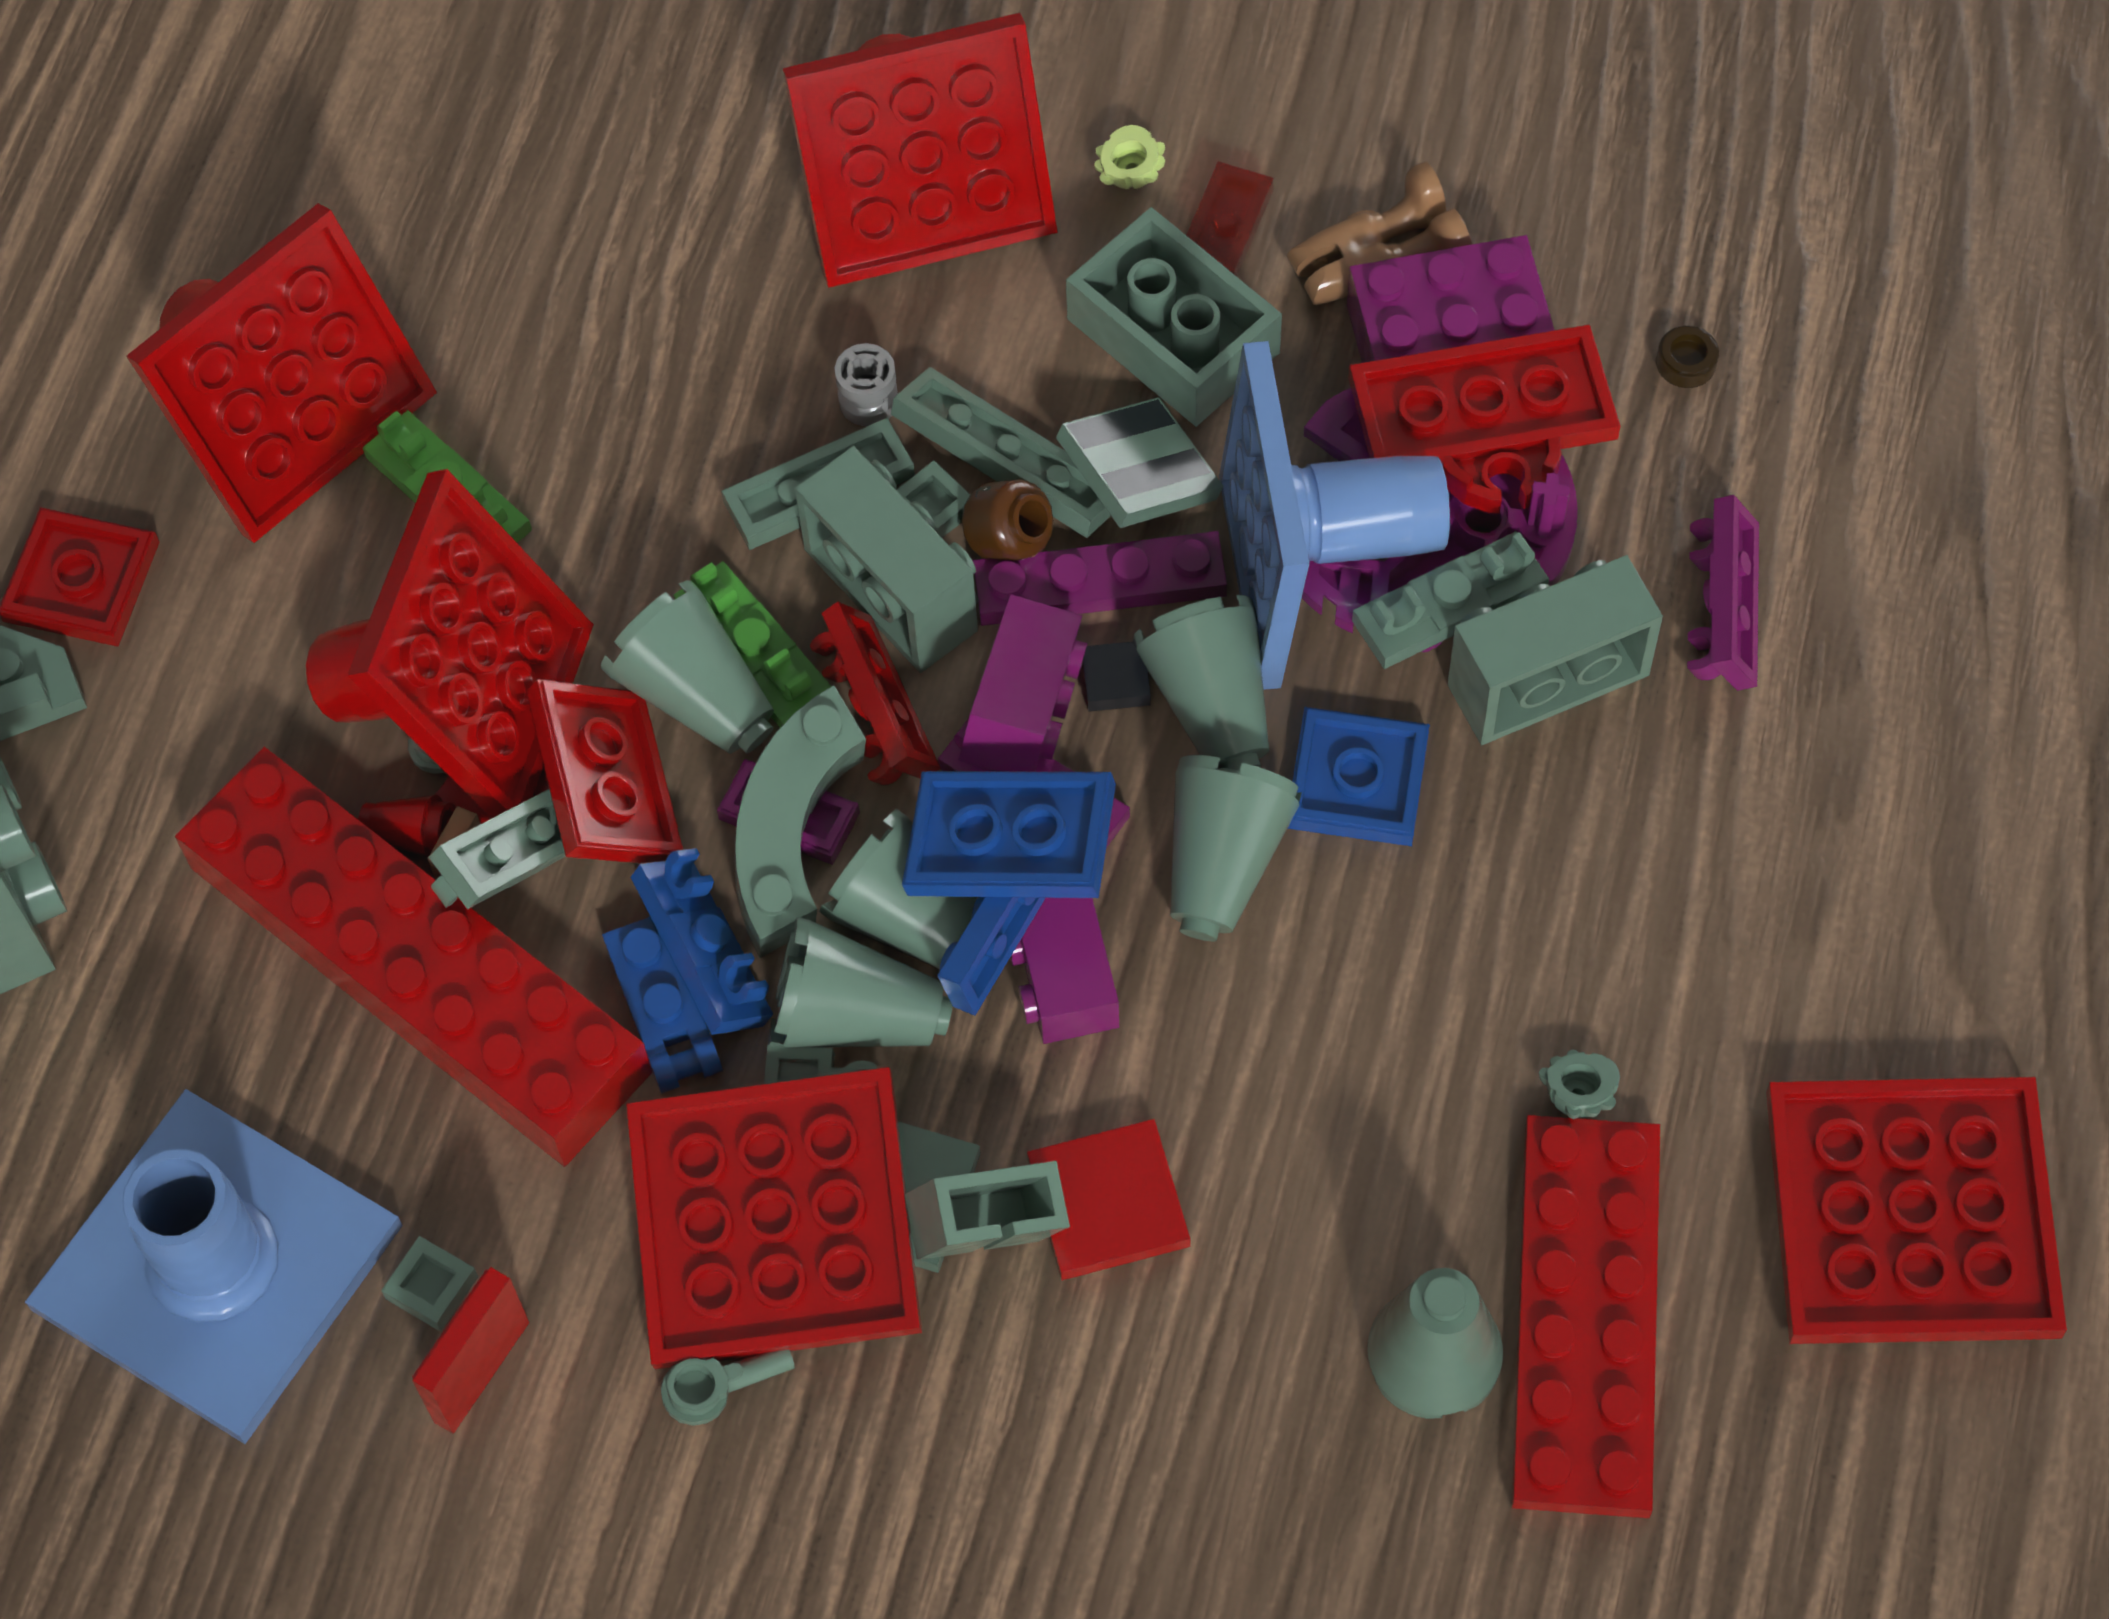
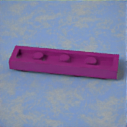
[973,531,1227,626]

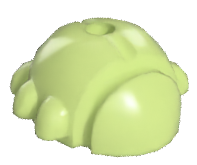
[1094,125,1165,189]

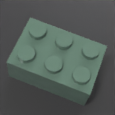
[1066,207,1282,427]
[795,446,978,674]
[1447,555,1663,746]

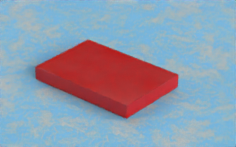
[526,679,683,864]

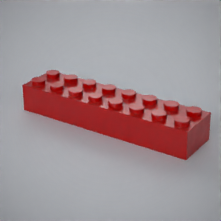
[175,746,652,1168]

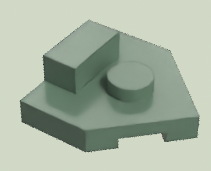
[0,625,87,741]

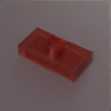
[1186,161,1274,276]

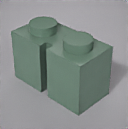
[904,1161,1070,1260]

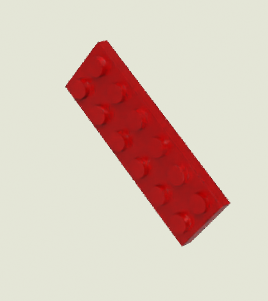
[1512,1115,1661,1519]

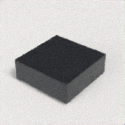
[1083,641,1151,712]

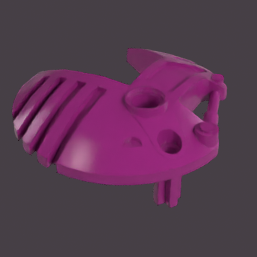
[1302,388,1578,653]

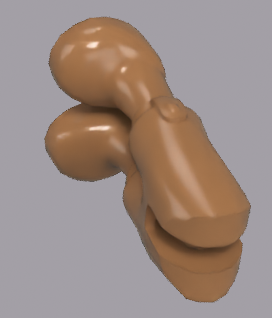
[1287,162,1472,305]

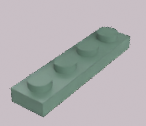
[891,367,1111,538]

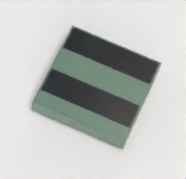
[1056,397,1224,528]

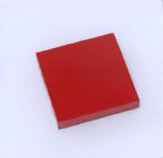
[0,507,160,647]
[1027,1119,1191,1281]
[412,1267,529,1434]

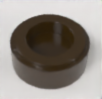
[1656,326,1719,388]

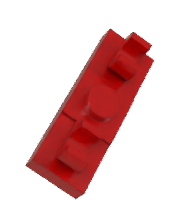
[809,601,941,785]

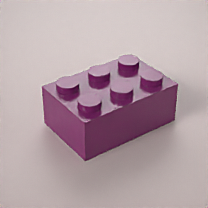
[1347,235,1555,363]

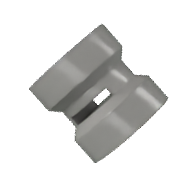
[835,343,898,427]

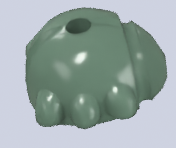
[1539,1050,1620,1119]

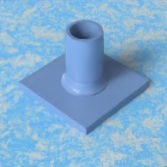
[1219,341,1450,690]
[25,1089,403,1444]

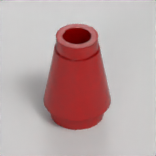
[358,795,456,857]

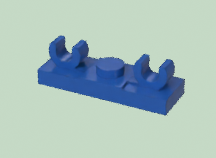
[630,848,773,1035]

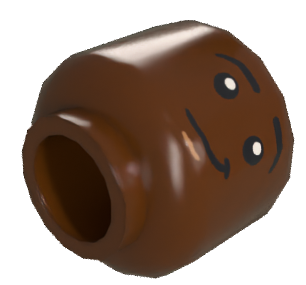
[962,479,1054,561]

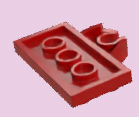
[1348,324,1621,514]

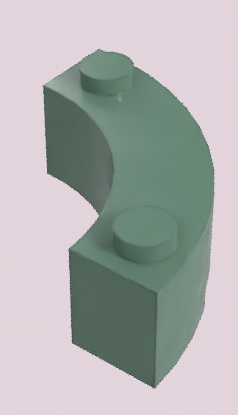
[735,685,866,958]

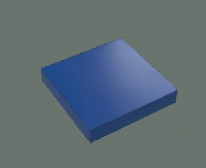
[1287,707,1430,846]

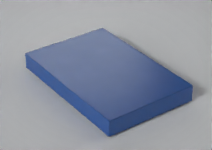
[902,771,1116,898]

